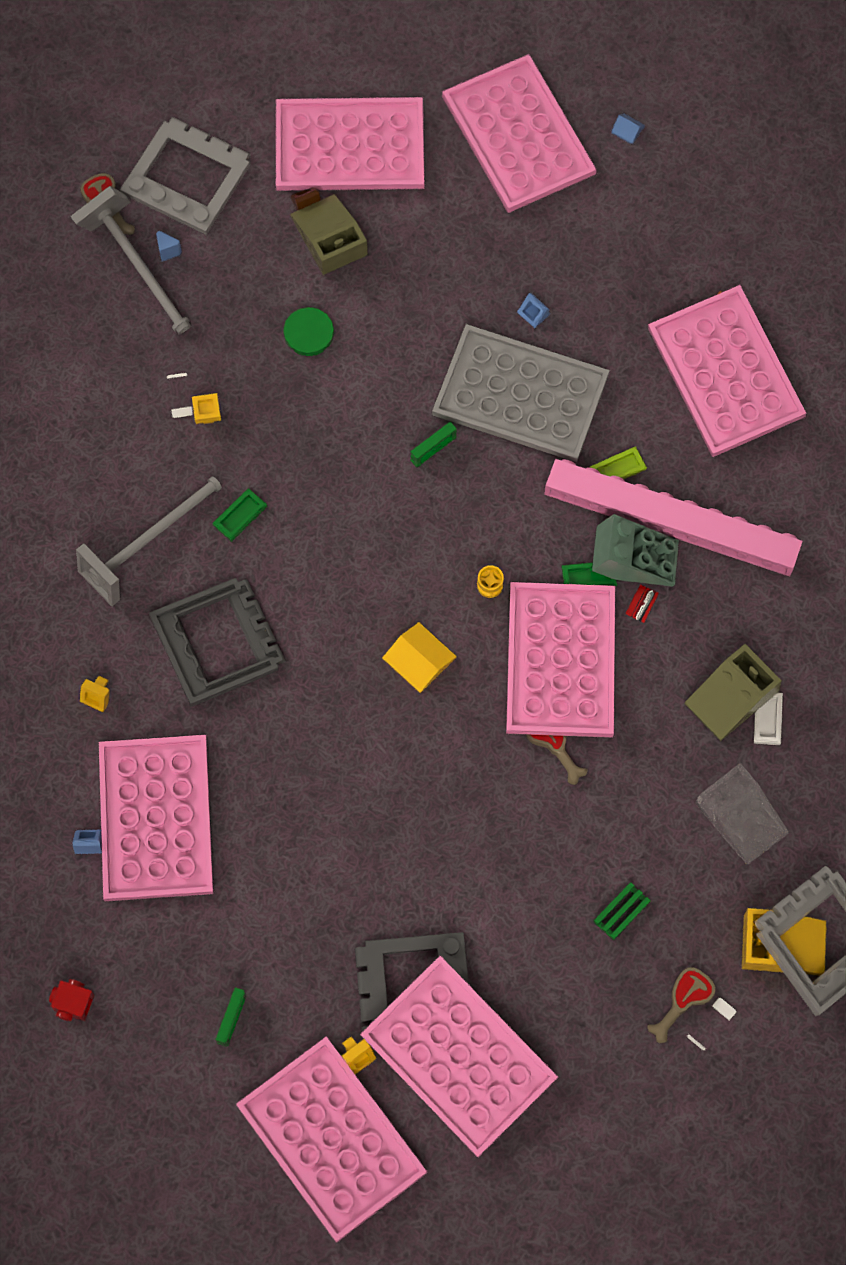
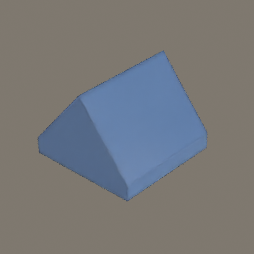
[611,114,645,144]
[156,231,182,261]
[517,293,550,328]
[72,830,102,854]

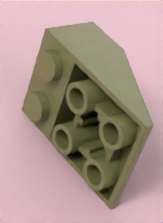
[290,194,368,275]
[684,644,782,741]

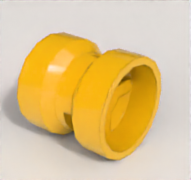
[477,566,504,598]

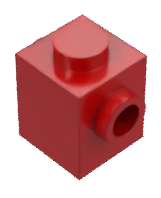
[49,979,95,1022]

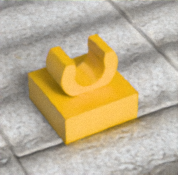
[192,393,221,424]
[80,676,110,712]
[342,1037,377,1074]

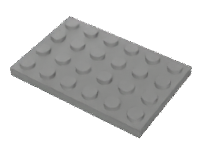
[432,324,610,462]

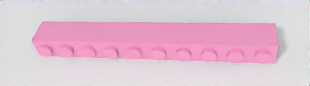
[544,459,802,577]

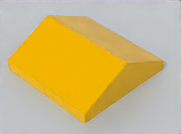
[382,622,457,693]

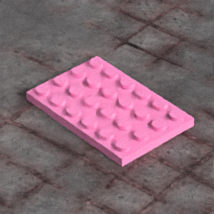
[442,54,596,213]
[276,97,424,191]
[648,285,806,457]
[506,582,615,737]
[99,735,214,901]
[360,956,558,1157]
[236,1037,427,1243]

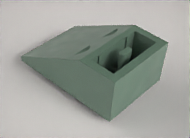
[592,514,679,587]

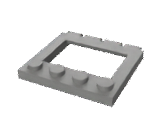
[120,117,250,235]
[755,866,846,1016]

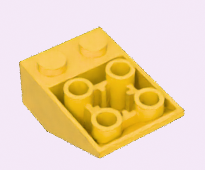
[742,908,826,975]

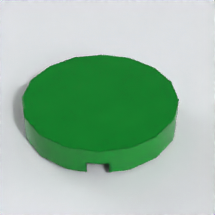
[283,307,334,356]

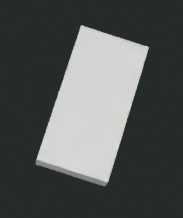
[754,693,783,745]

